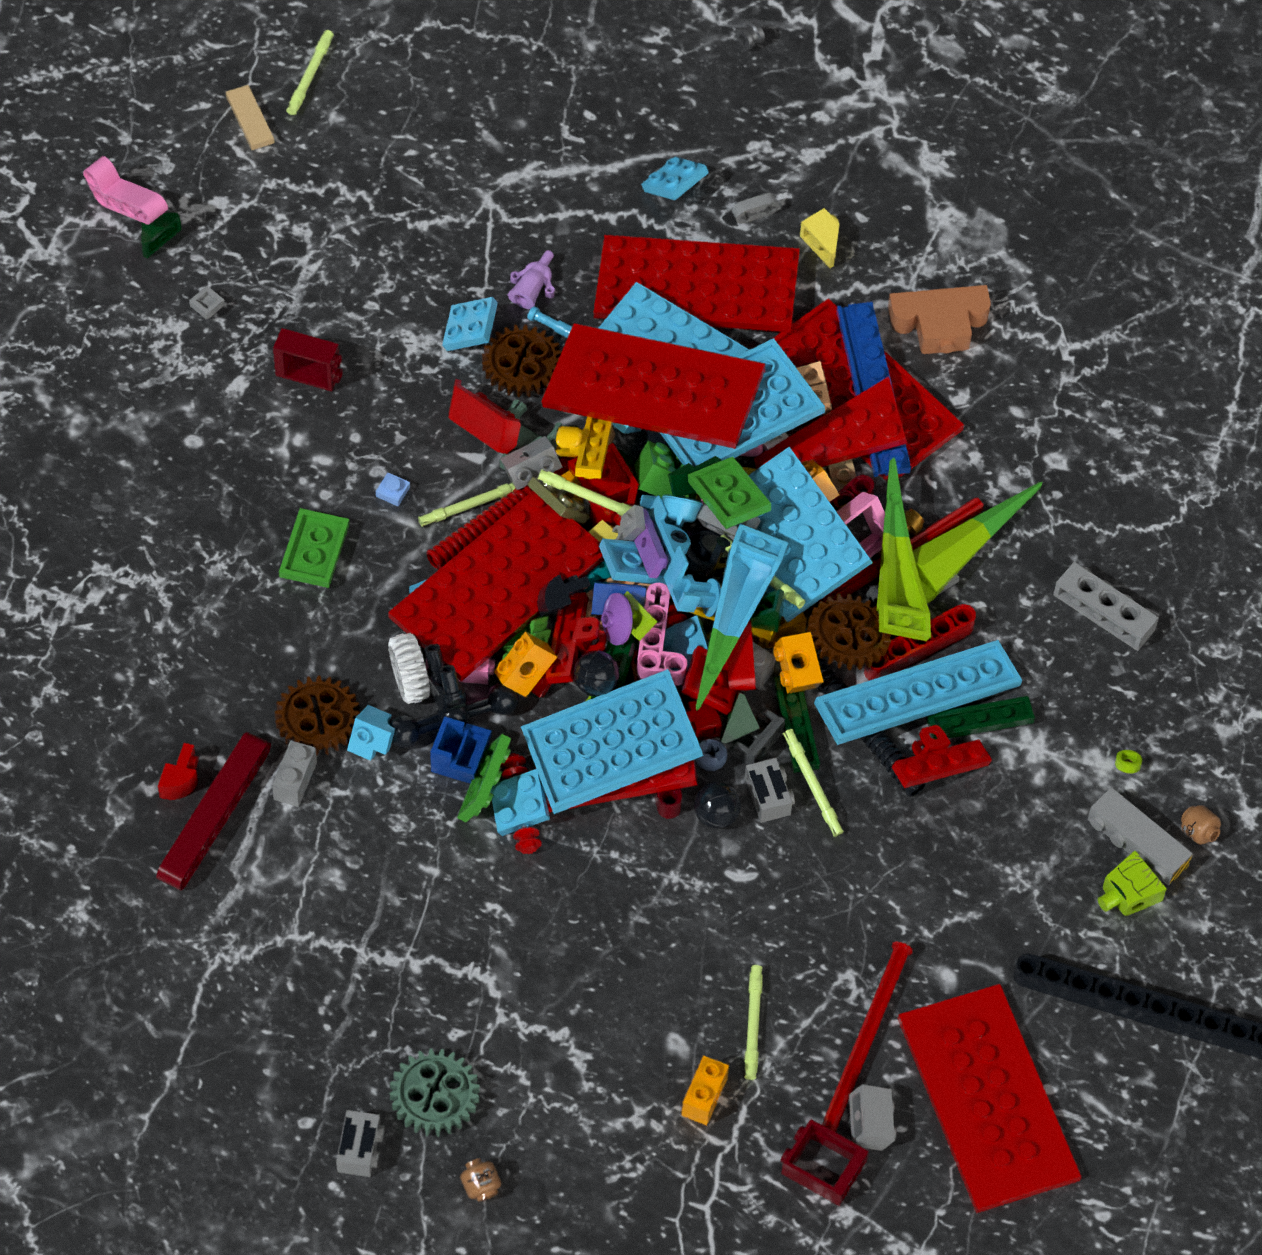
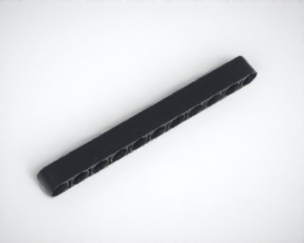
[1013,954,1262,1060]

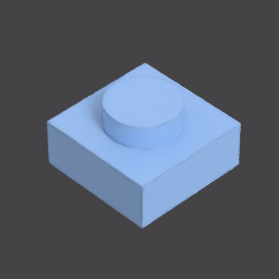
[376,473,410,506]

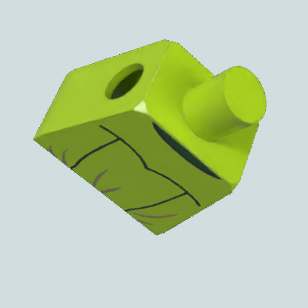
[1098,851,1167,916]

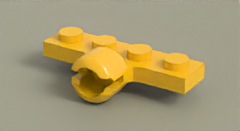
[556,417,613,479]

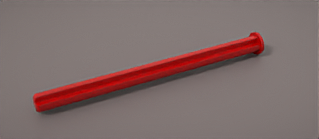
[817,497,984,605]
[822,941,913,1133]

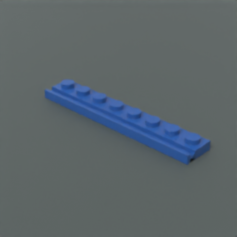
[836,302,911,477]

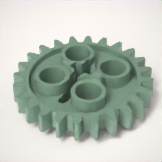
[390,1049,480,1137]

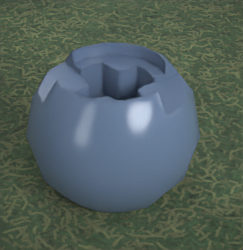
[695,738,728,771]

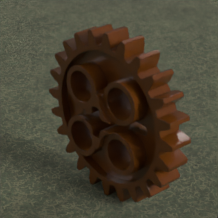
[482,324,562,398]
[807,594,891,671]
[275,675,360,756]

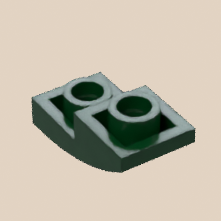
[668,456,721,497]

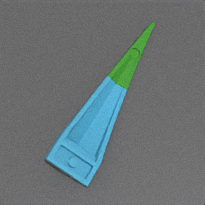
[696,524,788,710]

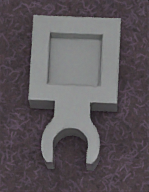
[612,505,646,541]

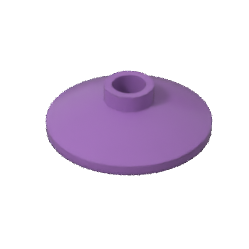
[601,593,633,645]

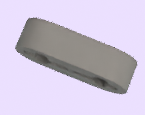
[732,193,779,224]

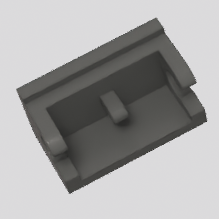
[729,709,785,765]

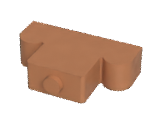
[888,285,991,354]

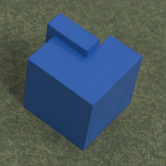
[430,716,491,783]

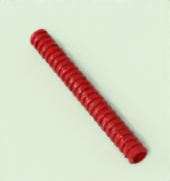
[426,456,577,569]

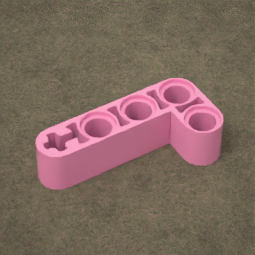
[83,156,168,225]
[637,582,687,686]

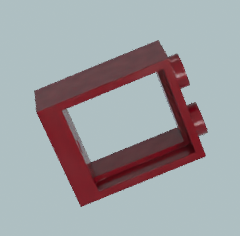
[273,328,343,392]
[780,1119,869,1206]

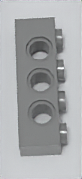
[1054,562,1159,651]

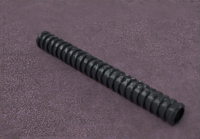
[794,650,926,797]

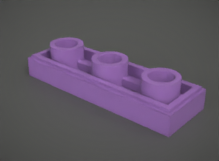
[634,508,668,579]

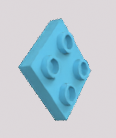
[641,157,709,200]
[442,297,498,351]

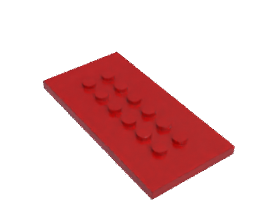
[541,323,766,449]
[898,984,1081,1213]

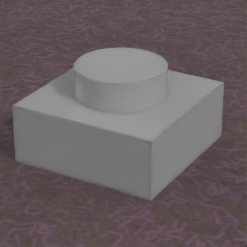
[189,286,225,320]

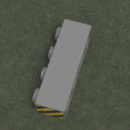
[1087,787,1193,886]

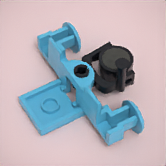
[599,495,730,617]

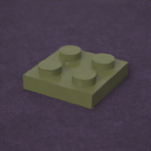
[527,477,590,524]

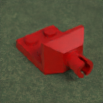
[568,443,639,527]

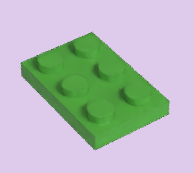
[688,456,771,529]
[279,508,350,588]
[457,734,511,822]

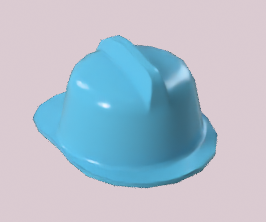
[662,494,703,526]

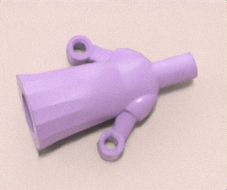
[508,250,555,309]

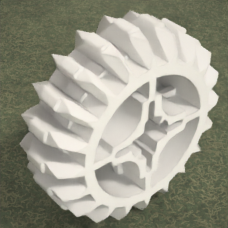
[388,633,430,704]

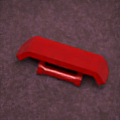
[448,379,521,454]

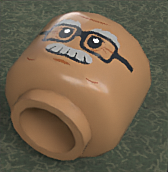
[1181,805,1221,845]
[460,1158,501,1202]

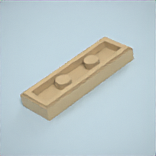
[226,85,274,150]

